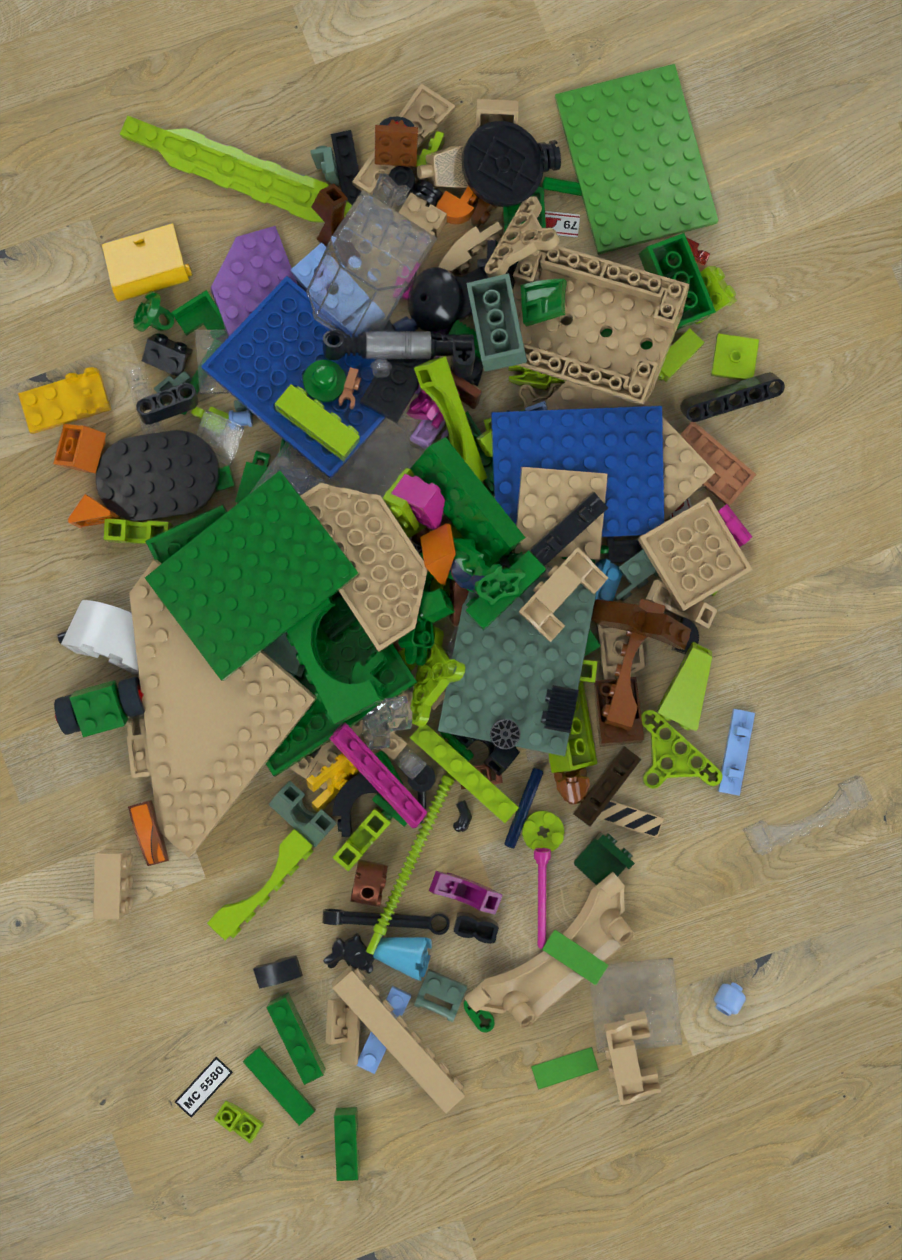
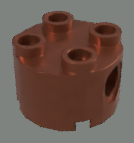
[350,859,388,907]

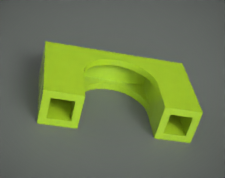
[658,328,705,382]

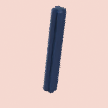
[504,768,543,849]

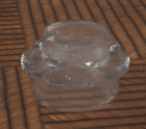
[371,358,392,378]

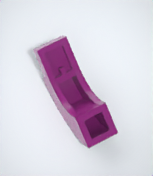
[429,871,503,915]

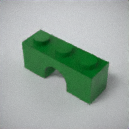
[419,552,455,623]
[334,1107,360,1181]

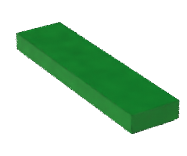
[243,1046,316,1126]

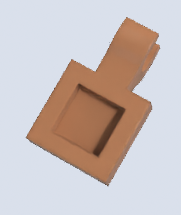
[339,367,361,409]

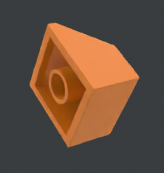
[53,424,106,474]

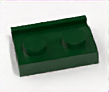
[319,594,358,641]

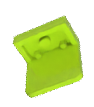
[695,266,737,324]
[382,468,420,531]

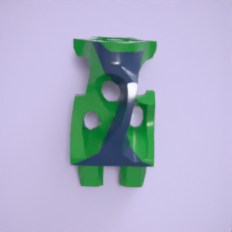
[448,538,526,605]

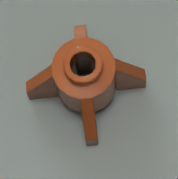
[554,767,590,804]

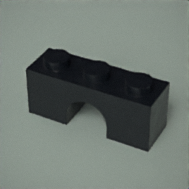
[451,734,520,776]

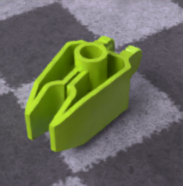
[508,365,566,390]

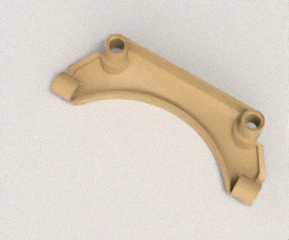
[464,872,634,1028]

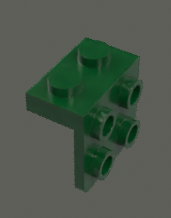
[574,832,635,885]

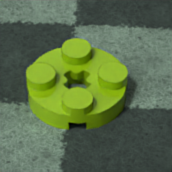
[522,810,564,852]

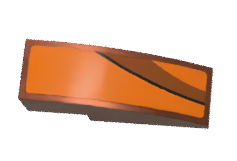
[128,800,169,866]

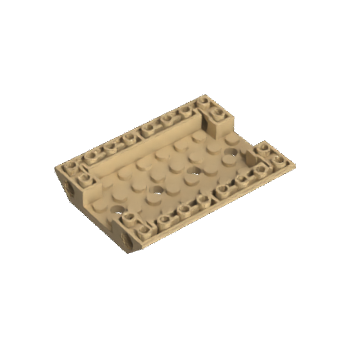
[513,238,689,405]

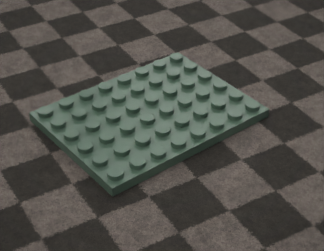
[438,577,596,756]

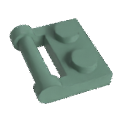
[414,969,467,1022]

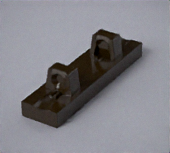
[573,746,642,827]

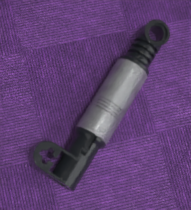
[323,330,475,378]

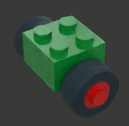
[54,677,145,737]

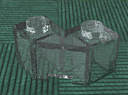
[362,696,413,750]

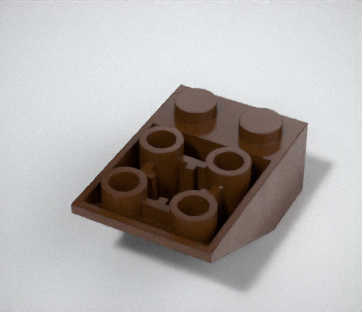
[594,677,644,747]

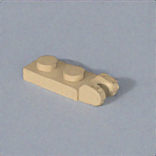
[127,717,151,778]

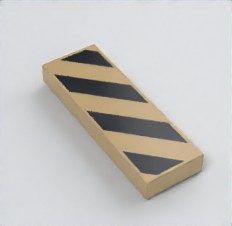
[598,800,664,838]

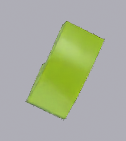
[415,131,445,168]
[214,1101,264,1143]

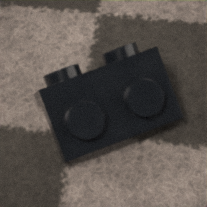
[142,333,193,377]

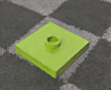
[711,333,759,380]

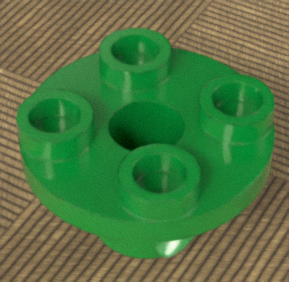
[303,360,346,402]

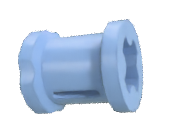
[229,409,253,429]

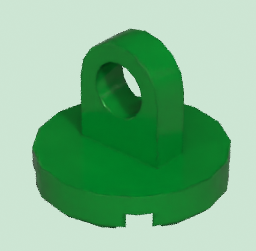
[133,291,174,332]

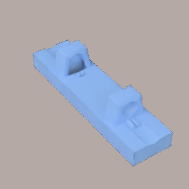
[717,709,755,796]

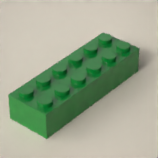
[410,437,526,568]

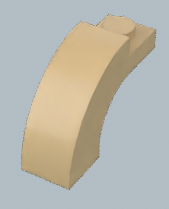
[646,580,717,629]

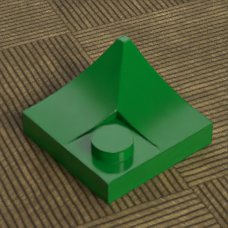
[520,279,567,327]

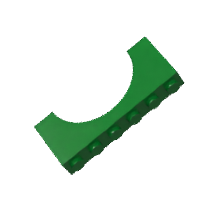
[286,597,384,725]

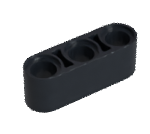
[136,383,199,425]

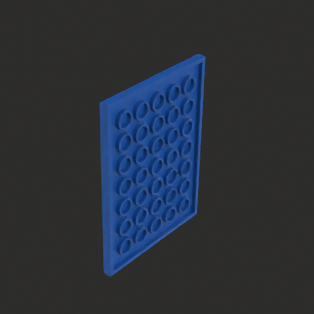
[201,276,386,479]
[491,406,664,537]

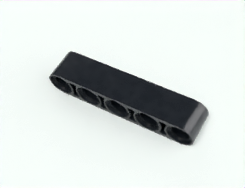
[680,372,785,422]

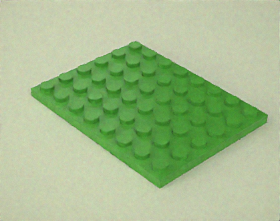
[555,64,719,255]

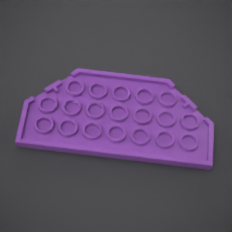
[211,226,298,337]

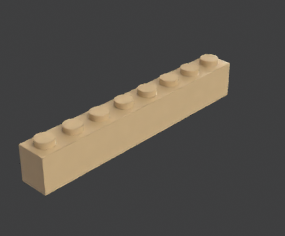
[331,965,465,1113]

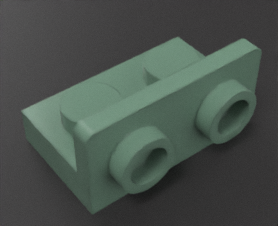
[310,146,340,187]

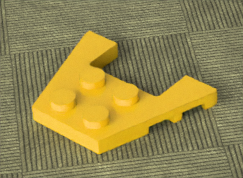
[306,753,360,813]

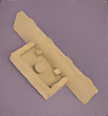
[325,998,360,1066]

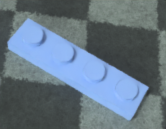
[356,986,411,1074]

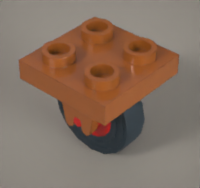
[375,116,418,167]

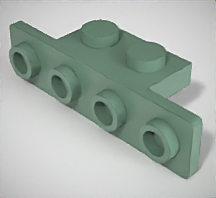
[614,549,658,602]

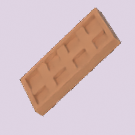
[680,422,757,506]

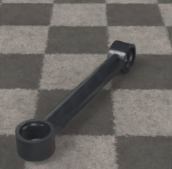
[322,909,450,935]

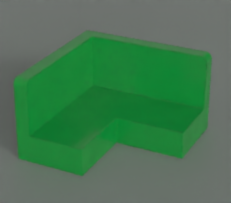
[171,290,227,340]

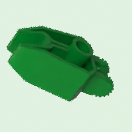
[398,613,434,666]

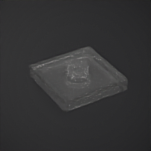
[197,410,245,466]

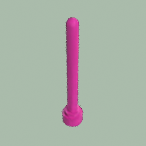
[534,848,551,949]

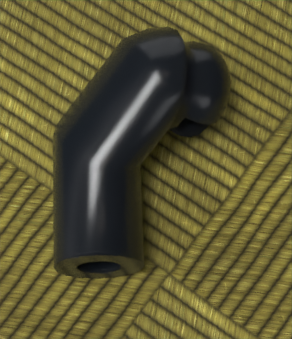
[453,800,472,832]

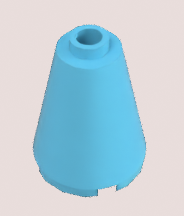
[373,937,432,981]

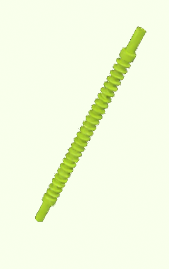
[366,772,455,955]

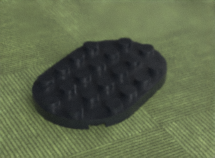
[96,430,220,521]

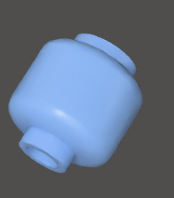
[714,982,746,1016]

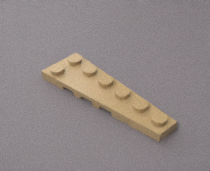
[352,84,455,196]

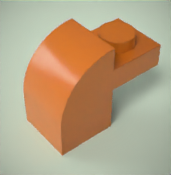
[436,186,478,224]

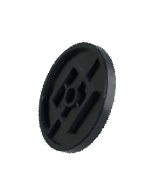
[462,121,544,207]

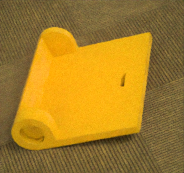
[102,223,193,302]

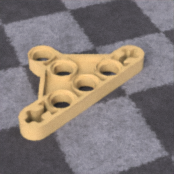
[484,196,560,278]

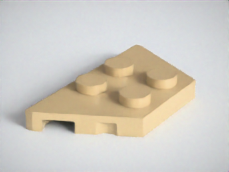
[597,624,645,680]

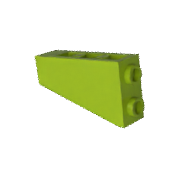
[658,642,712,731]

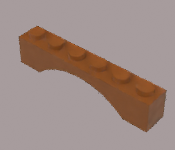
[603,599,666,730]

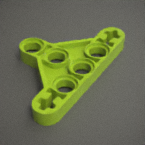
[409,626,465,727]
[641,710,722,789]

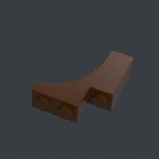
[591,599,691,650]

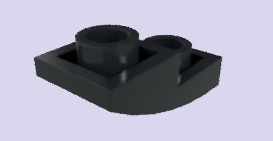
[253,955,303,989]

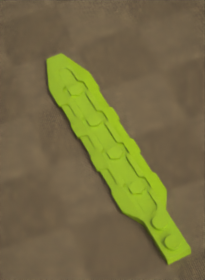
[120,115,355,223]

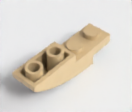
[439,222,502,275]

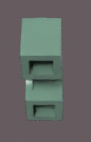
[268,781,337,847]

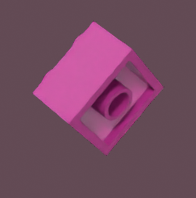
[391,474,445,530]

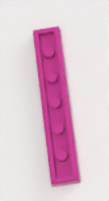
[329,722,428,828]

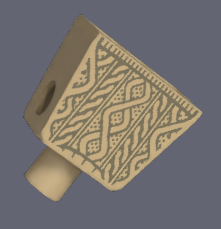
[417,146,468,188]

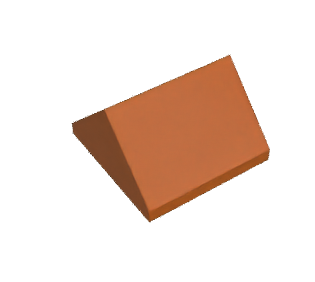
[68,494,120,528]
[420,524,456,585]

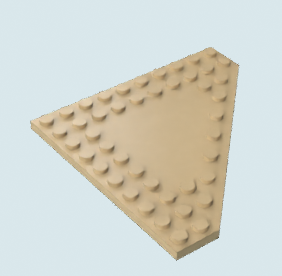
[129,560,317,858]

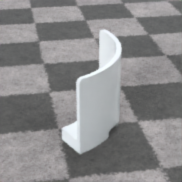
[61,600,139,674]

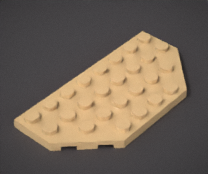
[300,483,427,652]

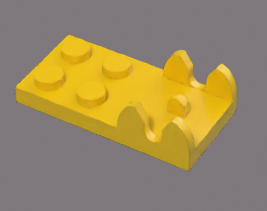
[18,367,111,434]

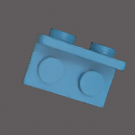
[595,559,623,601]

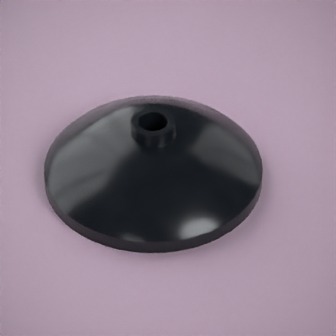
[408,267,462,332]

